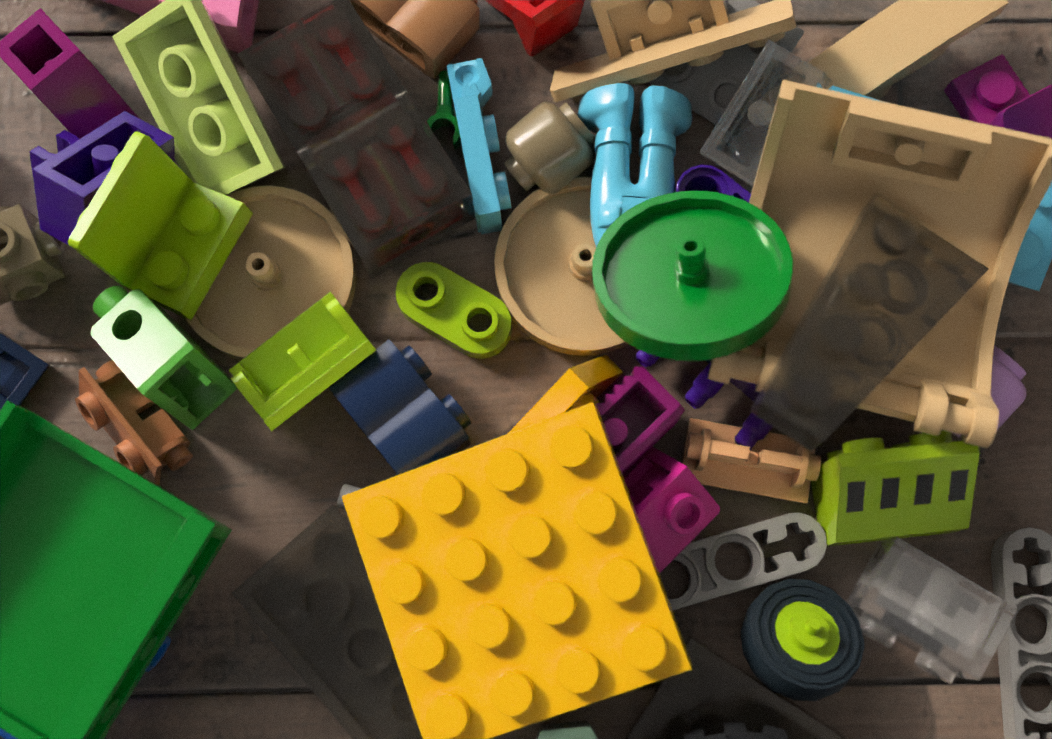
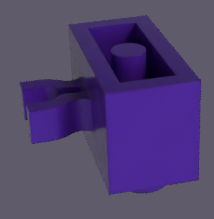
[29,111,175,247]

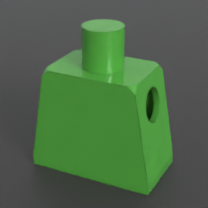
[90,286,238,430]

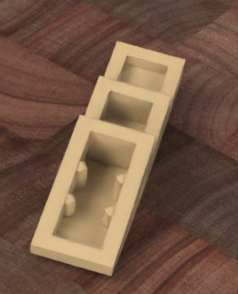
[756,0,1009,127]

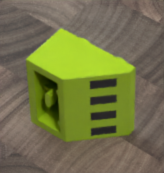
[811,430,980,547]

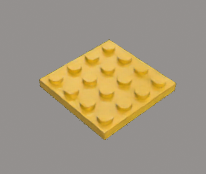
[341,402,692,739]

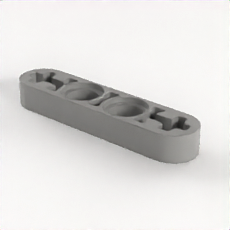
[668,512,827,611]
[991,527,1052,739]

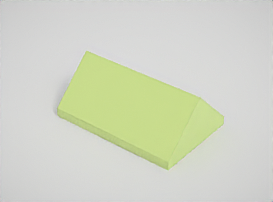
[112,0,285,195]

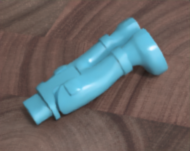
[577,83,692,247]

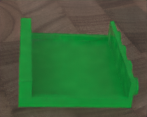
[0,400,232,739]

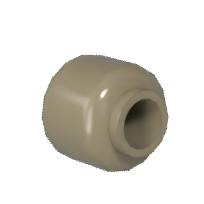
[504,102,595,194]

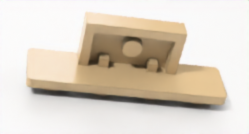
[550,0,796,102]

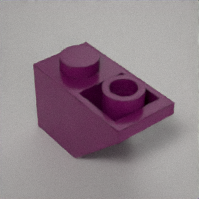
[0,8,140,139]

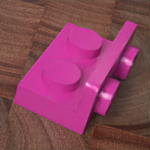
[623,447,720,574]

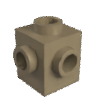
[0,203,66,305]

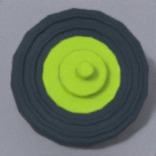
[740,579,865,701]

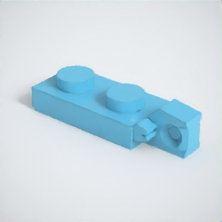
[447,58,511,234]

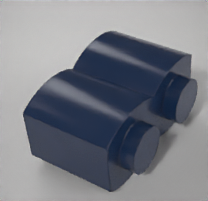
[328,339,472,475]

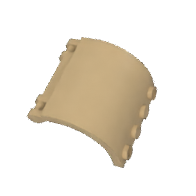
[708,80,1052,448]

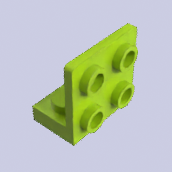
[68,131,253,320]

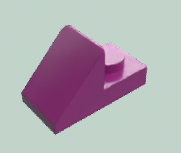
[944,54,1052,139]

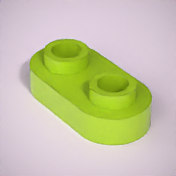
[396,262,512,359]

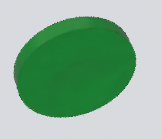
[592,191,793,361]

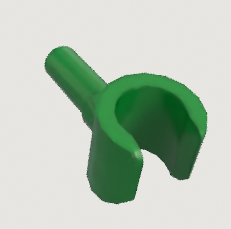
[424,70,461,150]

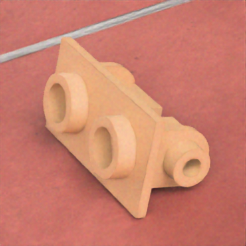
[682,418,821,504]

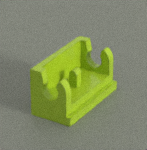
[229,291,376,431]

